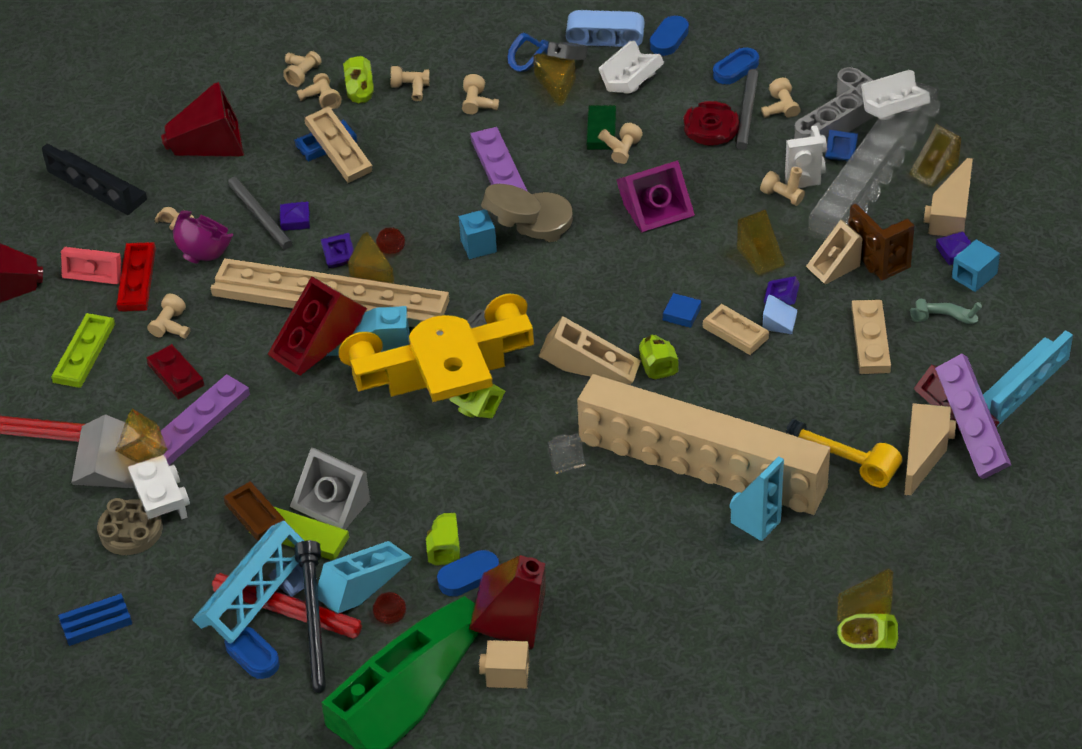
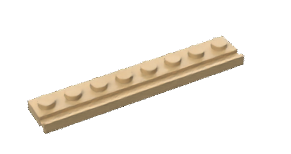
[211,258,449,327]

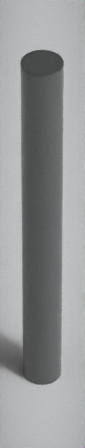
[736,69,759,150]
[228,177,293,250]

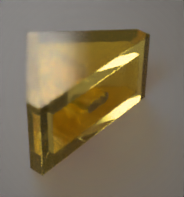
[533,53,576,106]
[909,124,961,187]
[737,209,785,275]
[348,232,394,284]
[115,408,168,464]
[837,568,893,624]

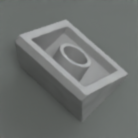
[71,415,144,488]
[290,448,370,529]

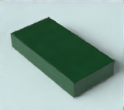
[587,105,616,150]

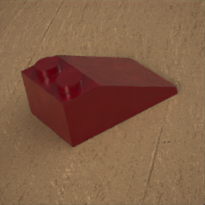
[267,276,367,376]

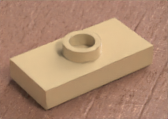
[703,304,769,355]

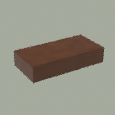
[223,481,285,541]

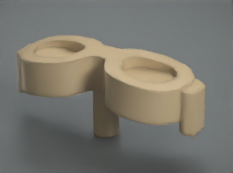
[155,207,194,230]

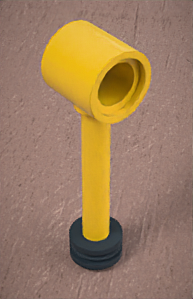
[785,419,902,488]

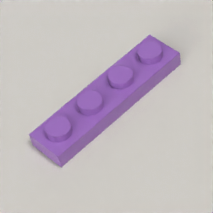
[470,127,527,191]
[935,354,1011,479]
[141,374,250,465]

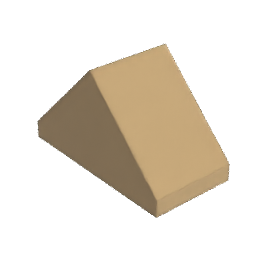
[806,220,862,284]

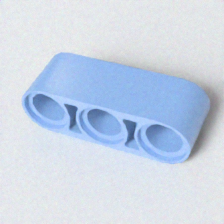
[565,10,645,47]

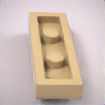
[305,106,372,183]
[851,300,891,374]

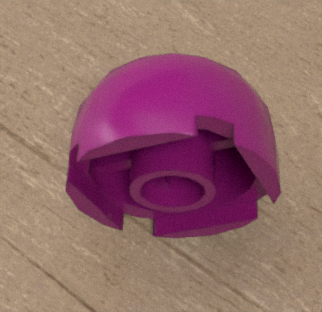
[173,211,233,264]

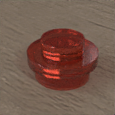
[376,227,405,254]
[373,592,406,624]

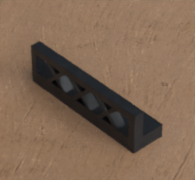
[41,143,147,215]

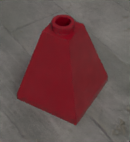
[161,82,244,156]
[0,243,43,303]
[469,555,546,649]

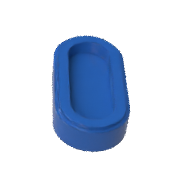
[650,16,689,56]
[713,47,759,84]
[437,550,499,596]
[225,626,280,679]

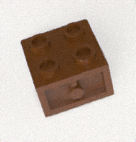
[848,203,915,281]

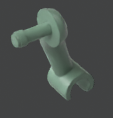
[910,299,982,324]

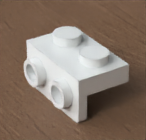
[599,41,664,94]
[861,70,931,120]
[785,125,827,188]
[128,455,190,520]

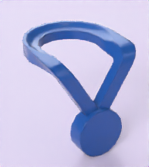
[508,33,549,72]

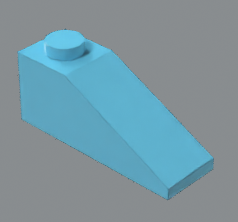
[326,306,409,356]
[730,456,784,541]
[317,541,412,613]

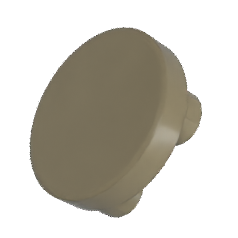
[481,184,541,227]
[516,192,573,242]
[97,498,163,555]

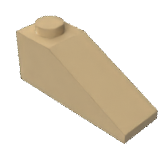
[924,158,973,236]
[539,316,641,384]
[904,403,956,495]

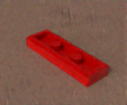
[117,242,156,311]

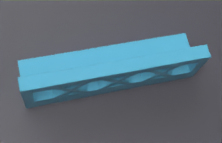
[983,330,1073,428]
[192,521,304,643]

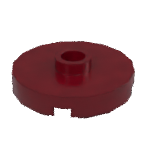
[684,101,739,145]

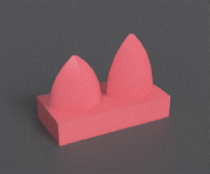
[61,247,121,284]

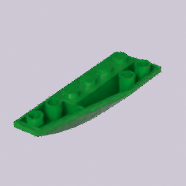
[321,596,479,749]

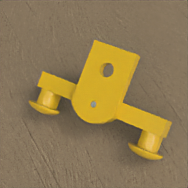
[338,293,534,402]

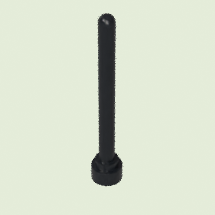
[294,540,326,693]

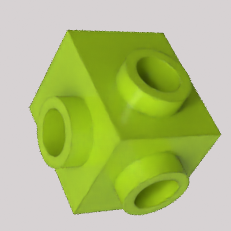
[449,378,505,418]

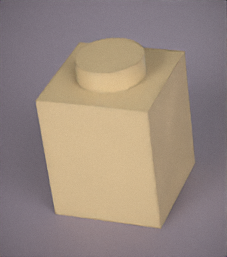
[479,640,530,688]

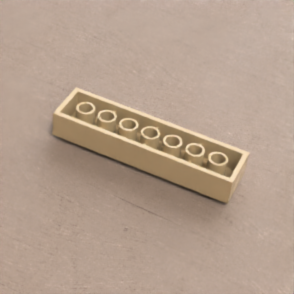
[577,374,830,515]

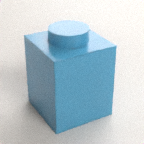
[459,209,497,259]
[952,239,1000,292]

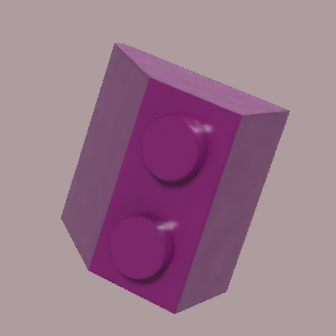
[616,160,695,232]

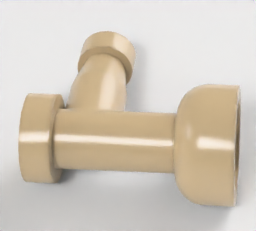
[283,51,322,87]
[391,66,430,101]
[297,73,342,109]
[462,74,499,115]
[761,78,801,118]
[598,123,643,164]
[760,167,805,206]
[147,293,190,339]

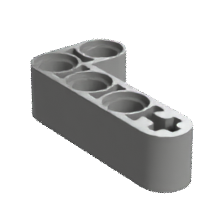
[794,67,875,143]

